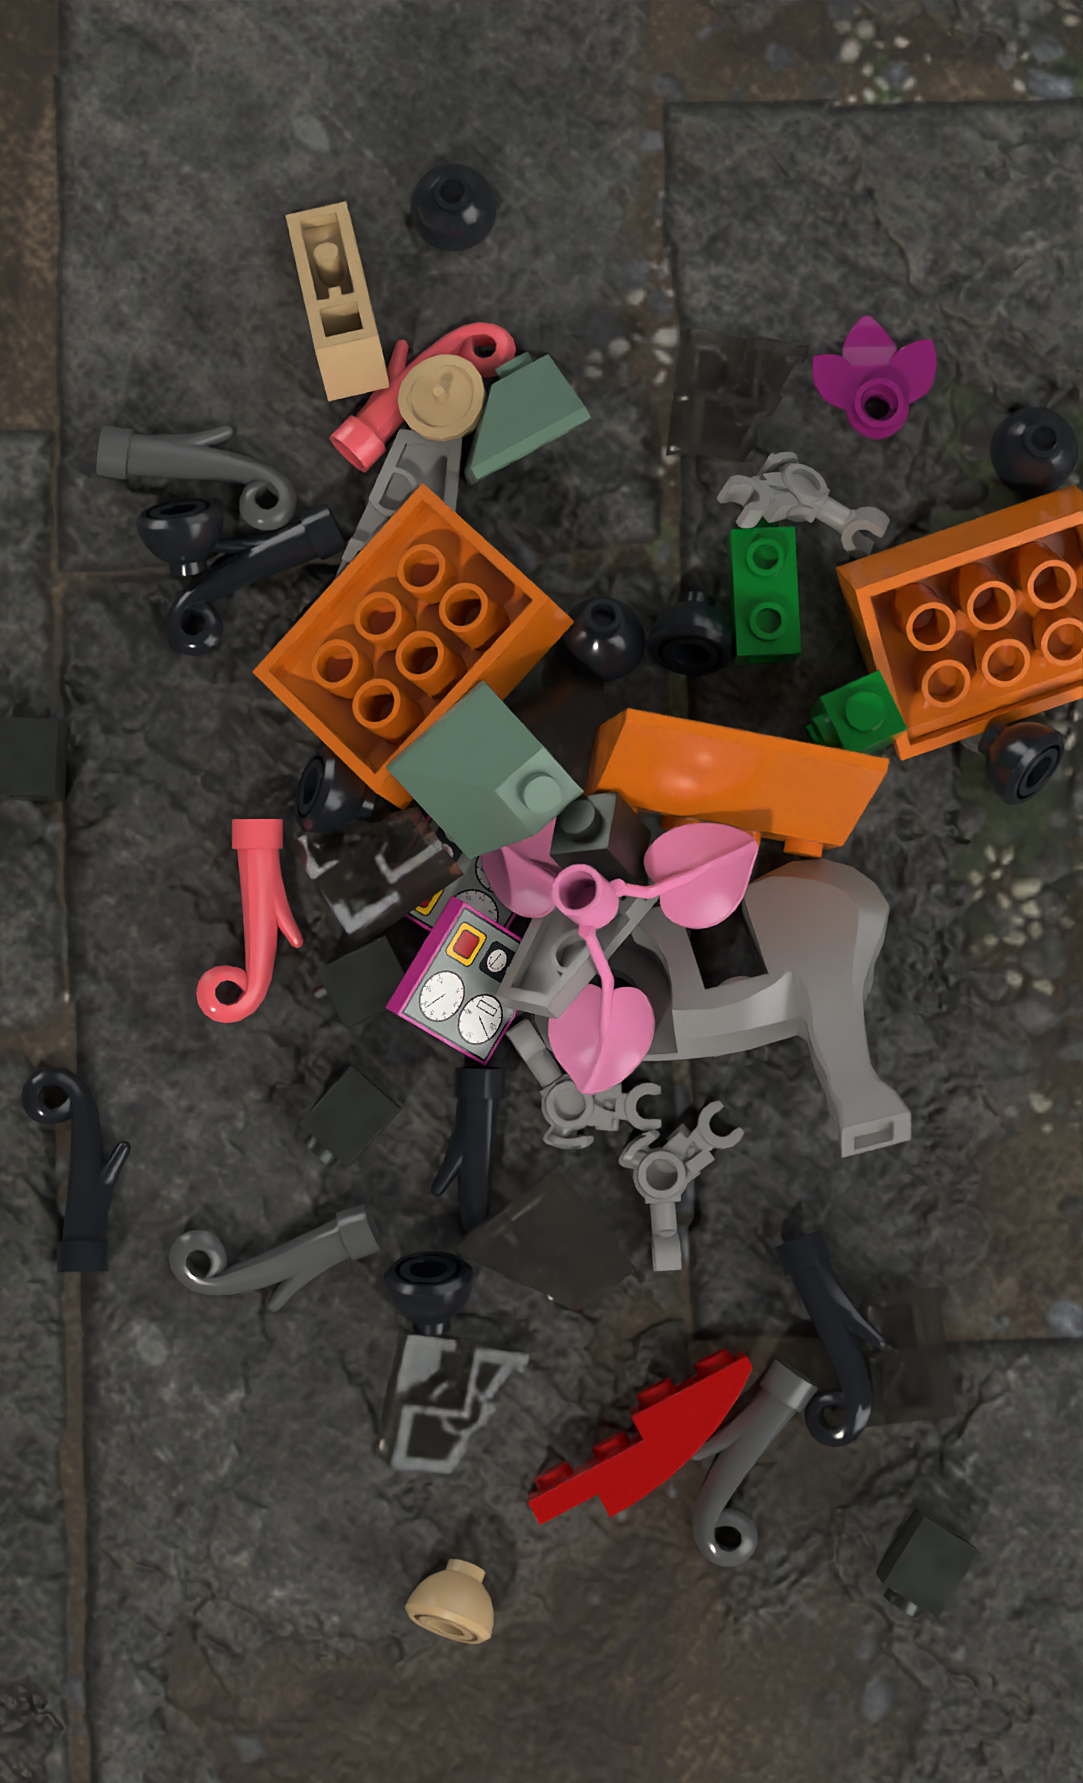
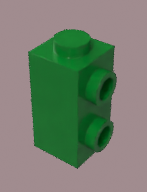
[727,517,801,665]
[804,670,907,755]

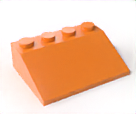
[252,483,574,810]
[835,485,1083,761]
[583,708,889,858]

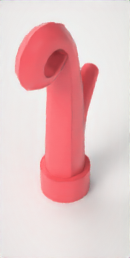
[329,322,516,472]
[196,819,304,1023]

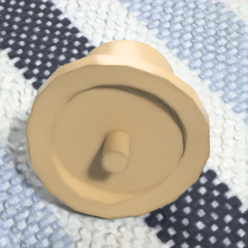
[397,354,486,442]

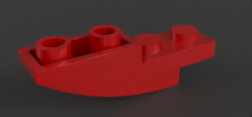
[528,1347,753,1525]

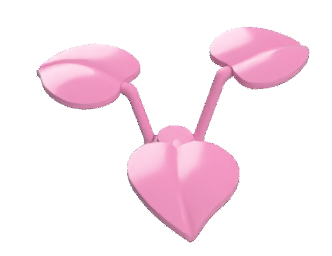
[480,817,758,1095]

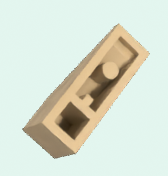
[286,201,390,401]

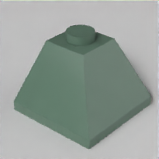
[463,352,591,486]
[385,679,583,859]

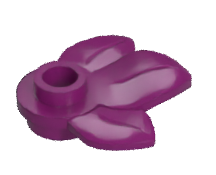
[812,315,937,440]

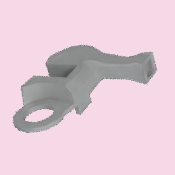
[534,858,911,1158]

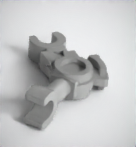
[717,452,890,559]
[505,1018,661,1149]
[618,1100,744,1271]

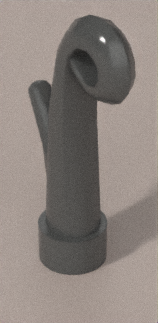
[96,425,297,530]
[168,1202,383,1312]
[691,1358,819,1567]

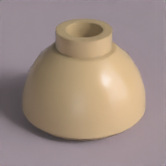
[405,1559,494,1644]

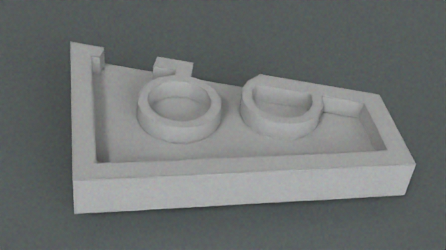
[333,429,463,581]
[495,844,660,1019]

